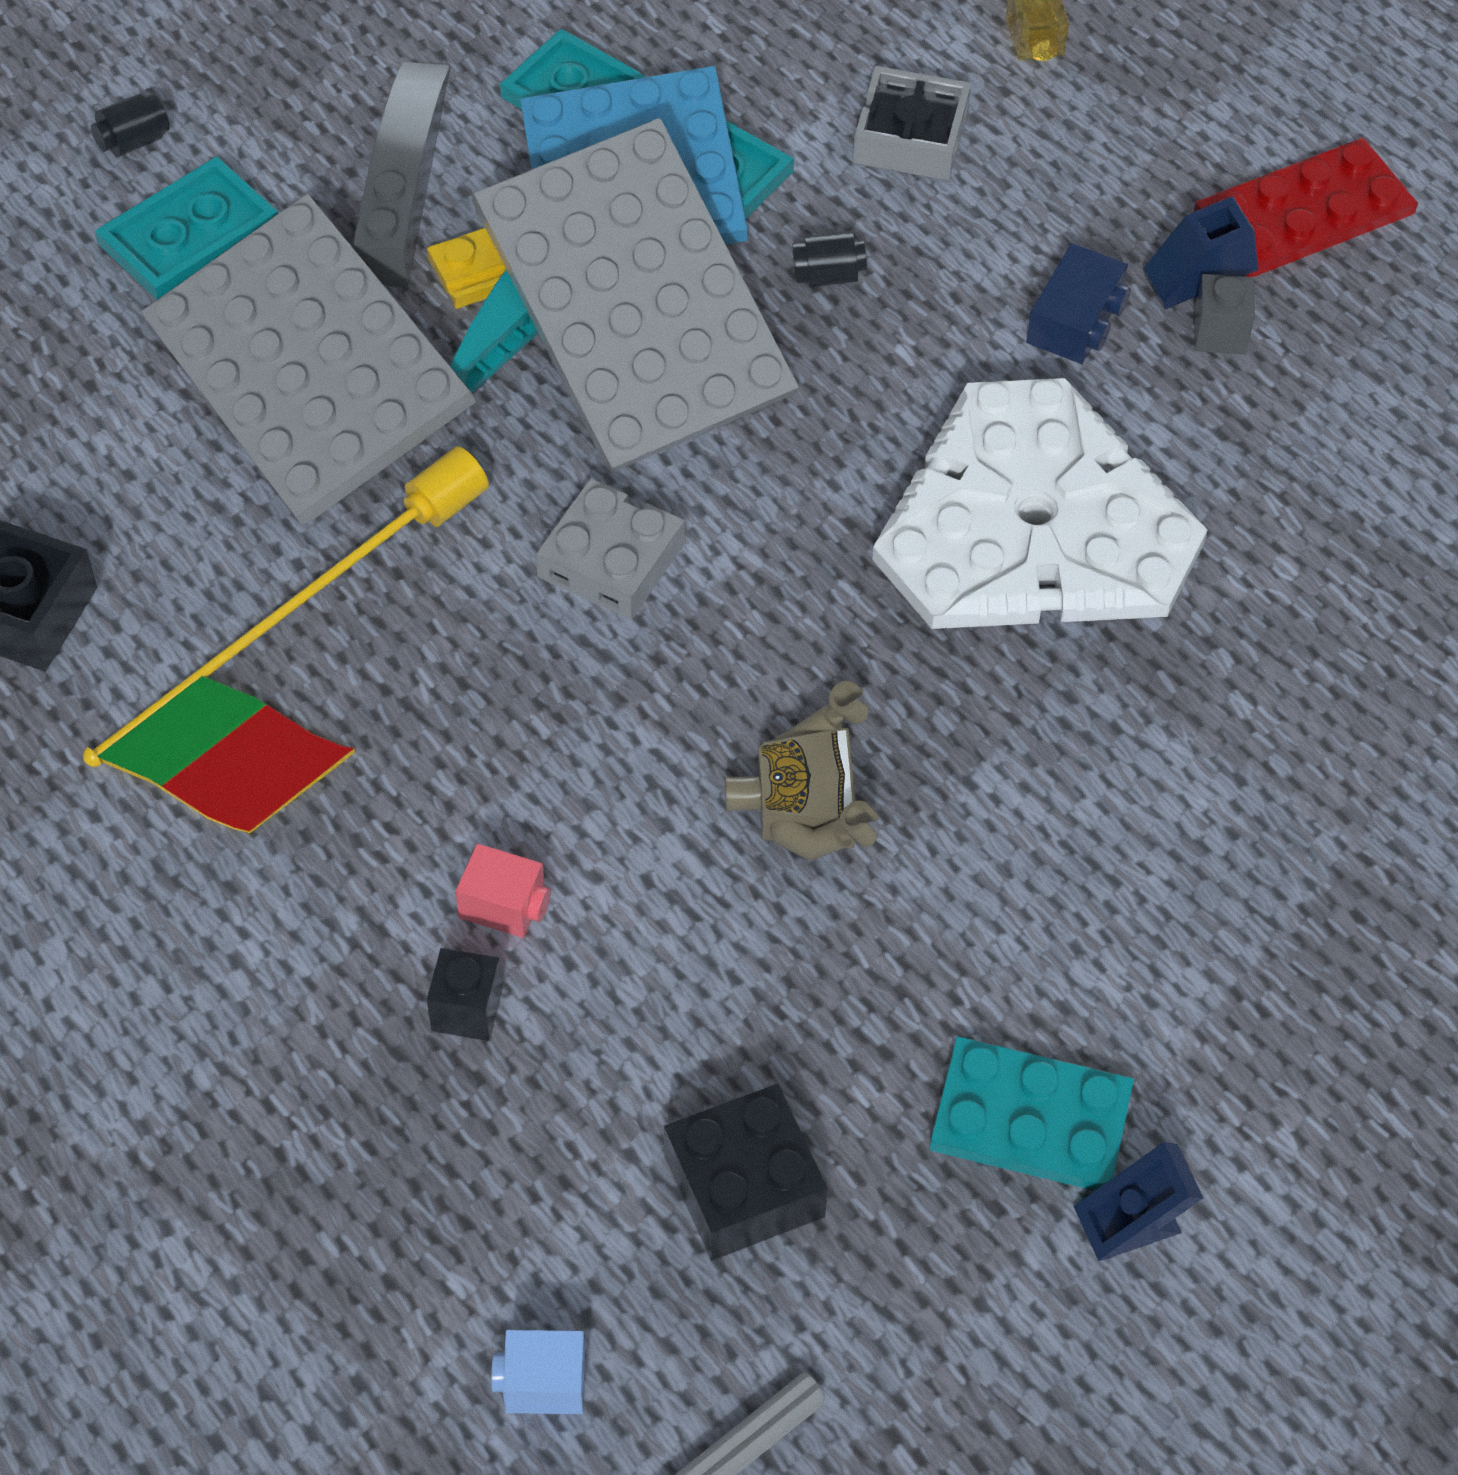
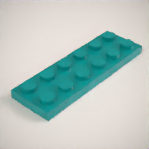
[500,29,794,220]

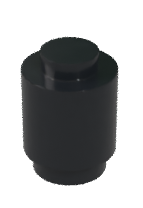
[91,94,170,158]
[792,231,867,287]

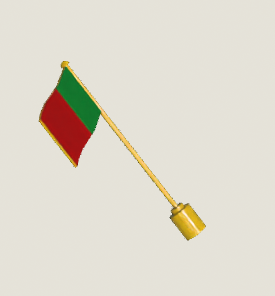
[83,446,489,833]

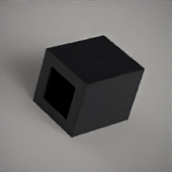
[427,948,503,1041]

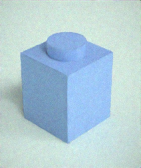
[492,1330,585,1414]

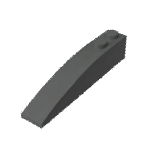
[353,62,450,288]

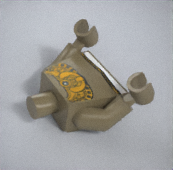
[725,680,879,860]

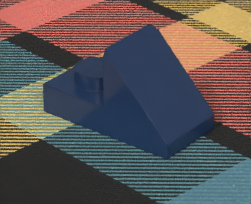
[1073,1142,1204,1261]

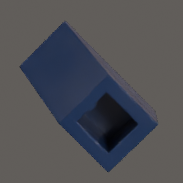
[1143,196,1259,310]

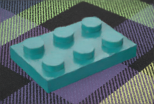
[95,156,278,300]
[929,1036,1134,1191]

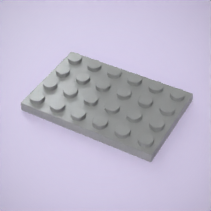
[472,118,799,473]
[141,193,476,525]

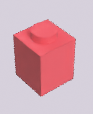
[455,844,551,938]

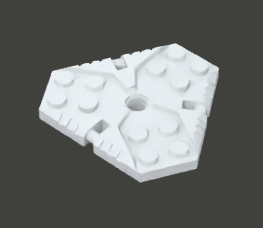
[872,378,1207,629]

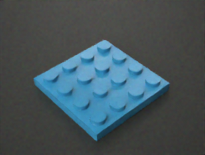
[520,66,748,245]

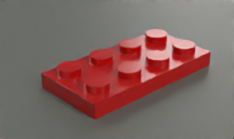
[1194,137,1418,277]

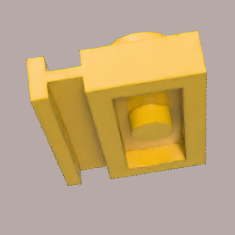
[427,228,506,309]

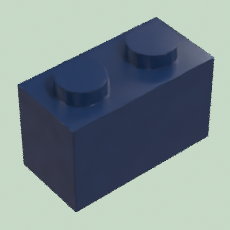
[1026,242,1131,365]

